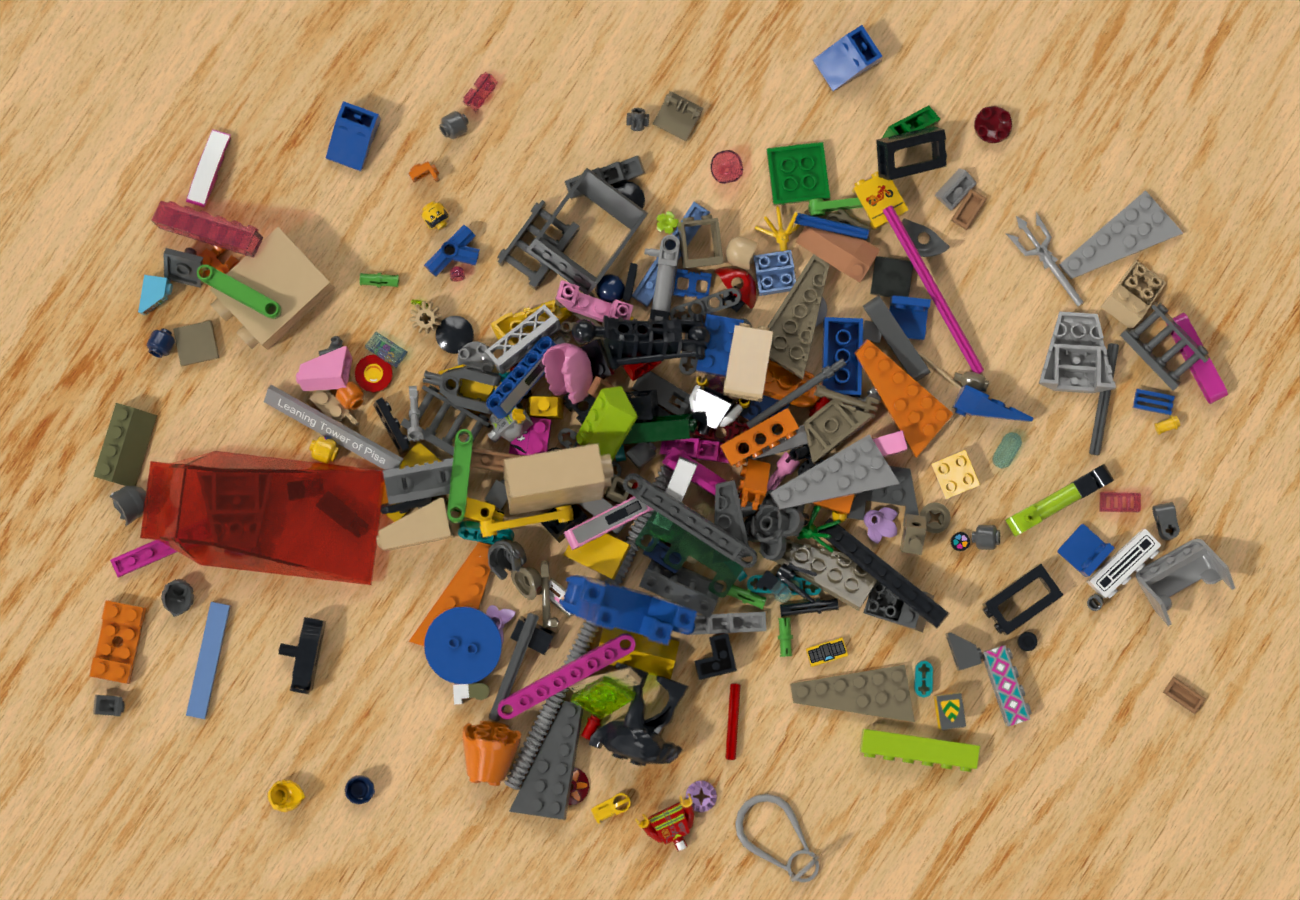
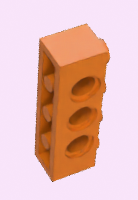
[720,408,799,468]

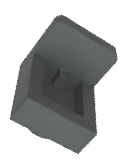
[93,695,125,717]

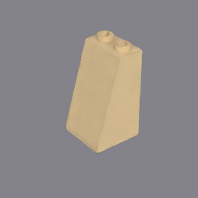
[723,323,773,402]
[376,498,454,552]

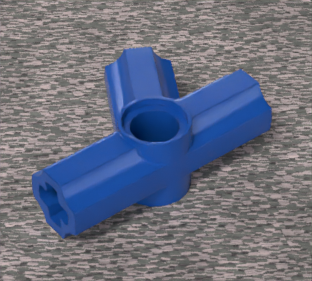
[424,225,480,277]

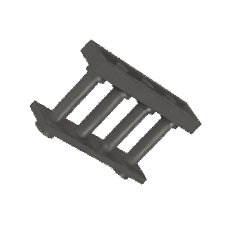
[497,200,580,290]
[1120,302,1209,391]
[400,385,491,456]
[639,560,724,618]

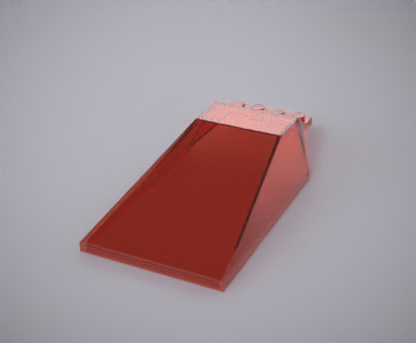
[140,451,385,585]

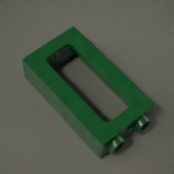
[622,413,697,444]

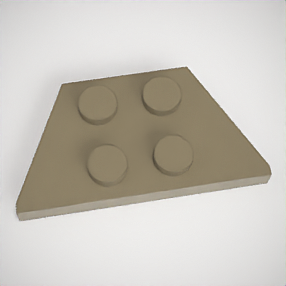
[804,399,872,464]

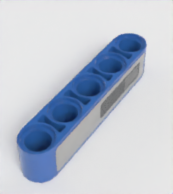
[486,336,556,419]

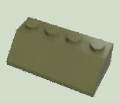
[93,403,157,486]

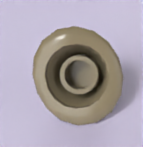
[511,567,542,600]

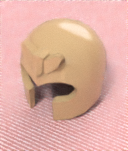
[723,237,757,271]

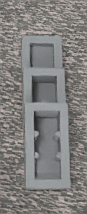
[689,612,767,635]

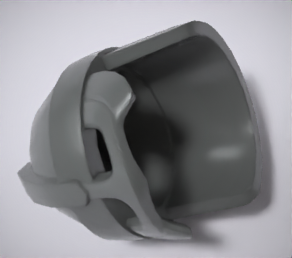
[109,486,149,526]

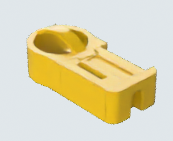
[591,793,631,824]

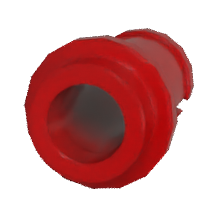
[809,396,830,417]
[581,715,602,740]

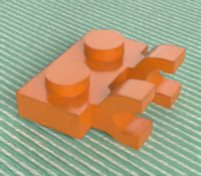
[199,242,240,276]

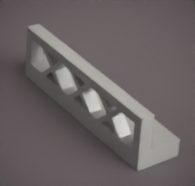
[485,304,561,375]

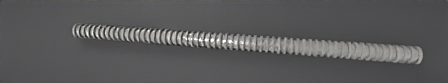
[504,465,674,790]

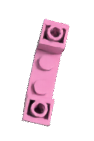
[556,280,633,322]

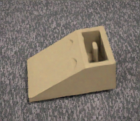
[1101,260,1166,329]

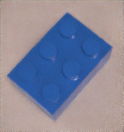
[696,314,745,377]

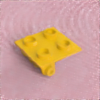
[931,449,980,499]

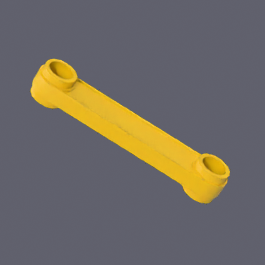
[480,505,574,537]

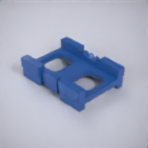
[673,269,712,299]

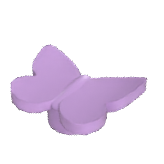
[486,605,516,644]

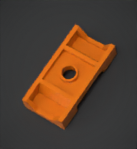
[89,600,146,684]

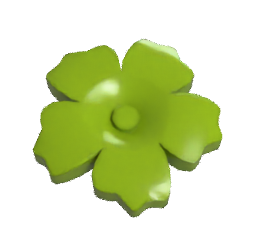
[656,211,679,235]

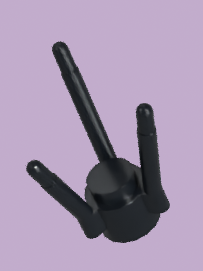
[776,563,817,603]

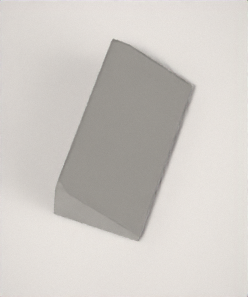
[935,168,977,211]

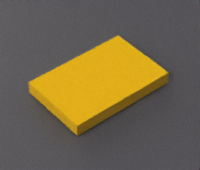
[564,522,631,580]

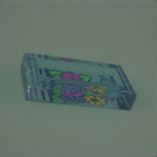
[365,332,408,368]

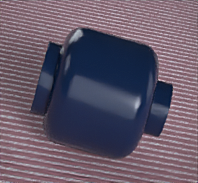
[146,328,175,358]

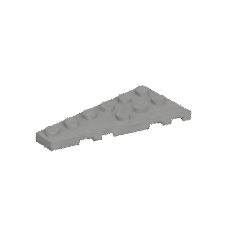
[1059,190,1183,279]
[770,434,900,510]

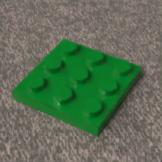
[766,142,830,206]

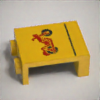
[852,171,908,230]

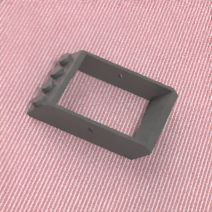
[526,168,648,295]

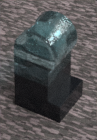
[755,570,791,603]

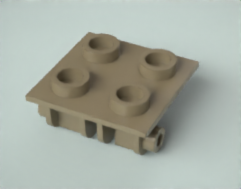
[653,91,703,141]

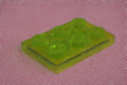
[571,675,636,719]

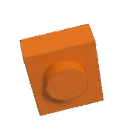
[408,161,440,183]

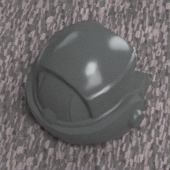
[488,539,527,580]

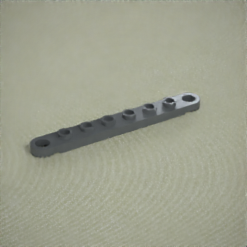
[623,473,757,568]

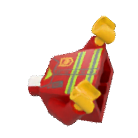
[635,793,695,851]

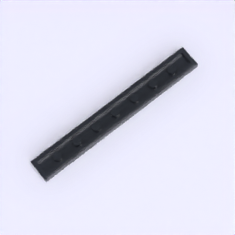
[818,518,949,628]

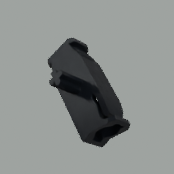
[278,617,326,694]

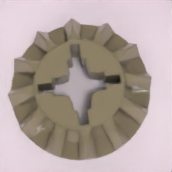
[920,502,951,533]

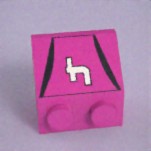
[509,417,552,456]

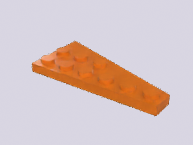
[854,339,953,458]
[408,542,492,646]

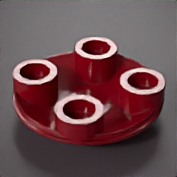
[974,106,1012,143]

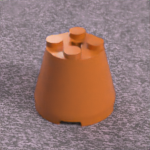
[462,721,521,786]

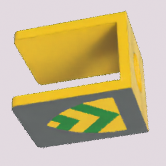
[934,692,966,730]

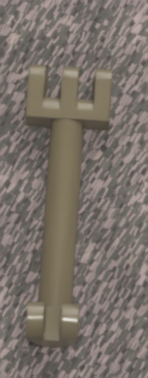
[813,384,880,419]
[541,560,559,628]

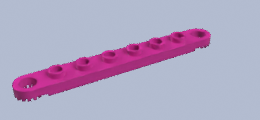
[497,633,635,719]

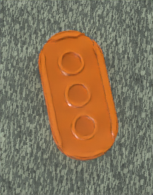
[763,359,821,408]

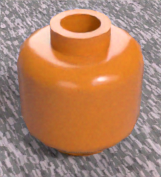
[335,381,364,410]

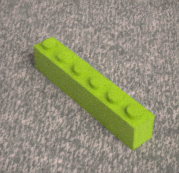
[860,729,980,772]

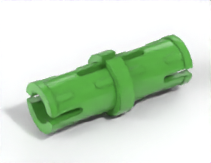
[360,272,399,288]
[727,583,767,609]
[778,618,793,657]

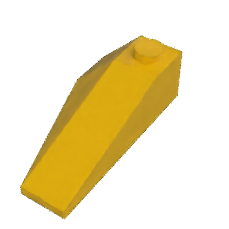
[491,300,573,351]

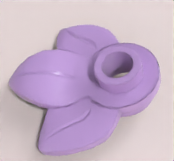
[864,507,898,544]

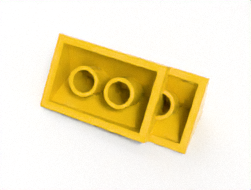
[599,627,679,679]

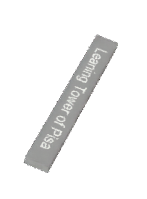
[264,385,403,470]

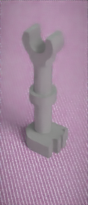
[407,386,424,441]

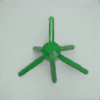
[797,505,841,552]

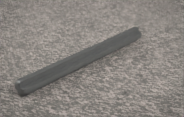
[1089,343,1119,456]
[489,613,539,721]

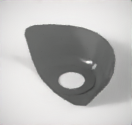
[902,218,949,257]

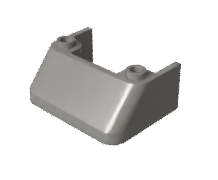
[1136,539,1235,626]

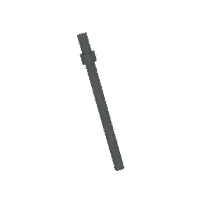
[746,359,846,429]

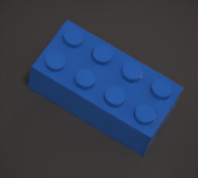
[821,317,863,397]

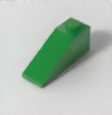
[881,105,940,152]

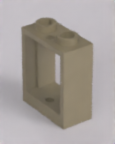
[677,215,724,269]

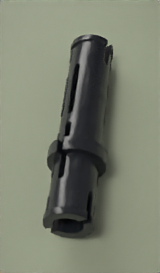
[780,598,839,617]

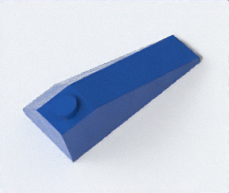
[952,385,1034,422]

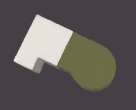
[453,683,490,704]

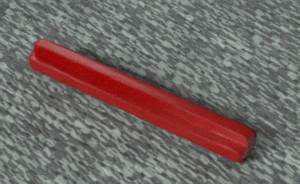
[725,683,741,760]

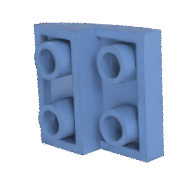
[753,250,796,296]

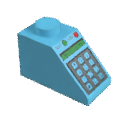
[138,275,173,315]

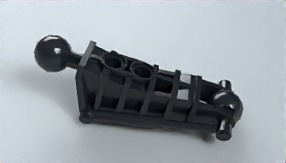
[572,314,711,369]

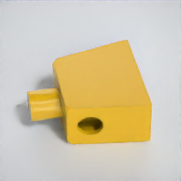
[527,396,564,419]
[458,497,505,523]

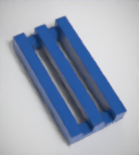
[1132,389,1175,415]

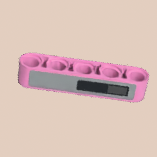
[564,496,653,550]

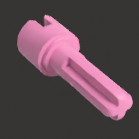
[767,451,800,491]

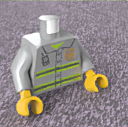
[488,382,533,443]

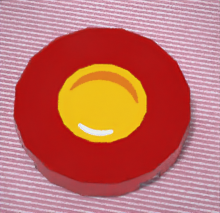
[354,354,393,393]

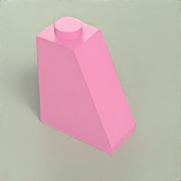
[296,346,352,391]
[873,431,907,458]

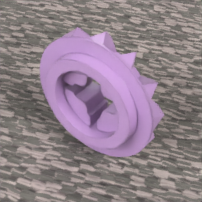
[686,781,717,812]

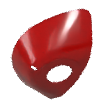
[714,266,757,309]

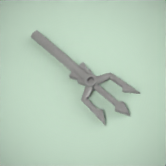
[1005,212,1084,307]

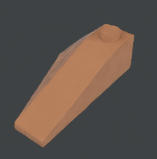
[796,226,880,283]

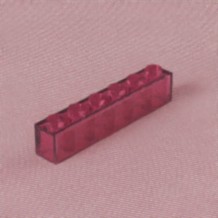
[151,201,263,258]

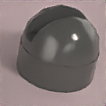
[1087,594,1104,611]

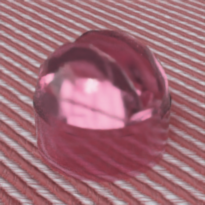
[450,266,466,282]

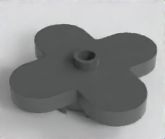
[744,490,804,561]

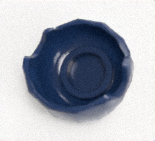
[595,274,625,303]
[344,775,375,805]

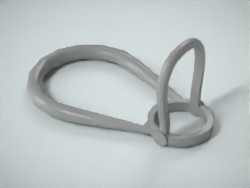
[735,794,819,882]

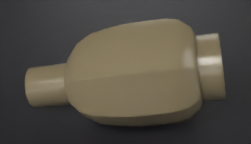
[953,372,989,392]

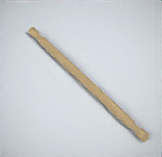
[916,350,962,389]

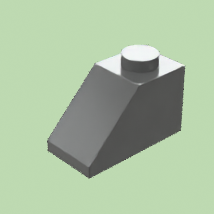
[626,442,657,470]
[945,632,983,671]

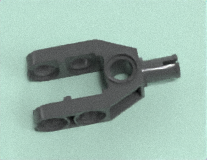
[423,366,502,414]

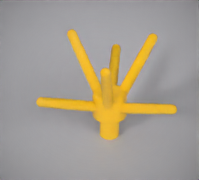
[754,206,801,251]

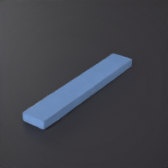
[632,202,710,307]
[186,602,231,719]

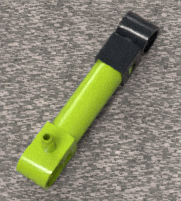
[1005,464,1114,536]

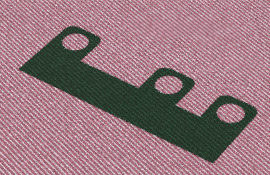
[635,510,744,598]

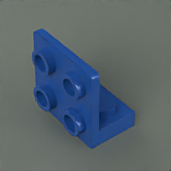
[889,295,931,340]
[1057,524,1114,577]

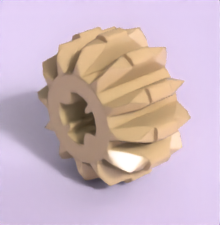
[410,301,442,334]

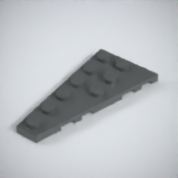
[509,701,584,820]

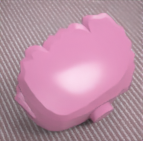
[542,343,593,404]

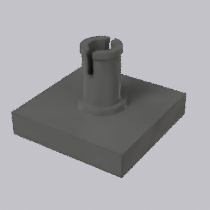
[163,248,203,288]

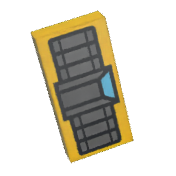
[806,637,848,667]

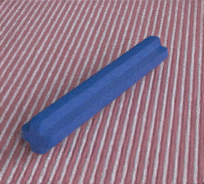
[794,213,869,240]

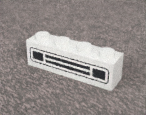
[1086,528,1161,598]

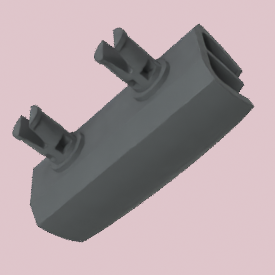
[383,458,453,505]

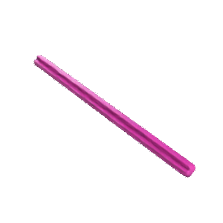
[883,206,984,374]

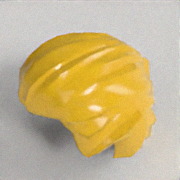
[267,780,305,812]

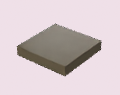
[173,321,219,366]

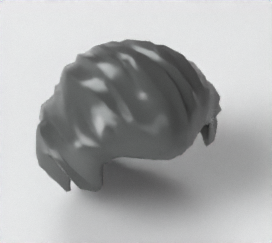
[161,579,194,617]

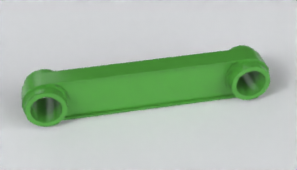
[808,190,899,217]
[197,265,282,319]
[447,429,473,523]

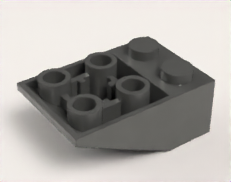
[863,581,934,633]

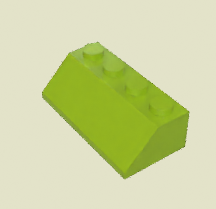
[576,386,638,461]

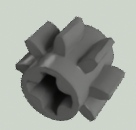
[626,108,649,131]

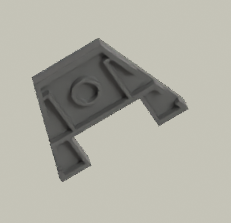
[847,466,920,526]

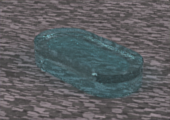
[992,432,1022,468]

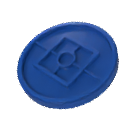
[424,607,502,684]

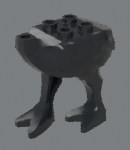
[589,662,689,766]

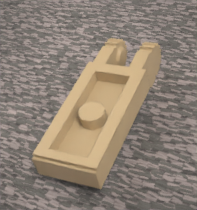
[309,390,360,427]

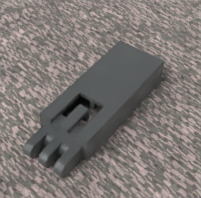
[632,371,692,415]

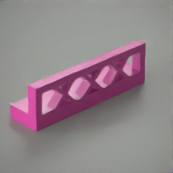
[662,447,726,496]

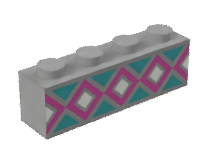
[982,645,1032,727]

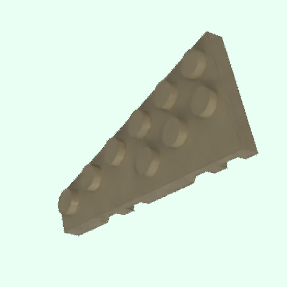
[768,254,830,380]
[759,539,877,611]
[790,665,915,722]

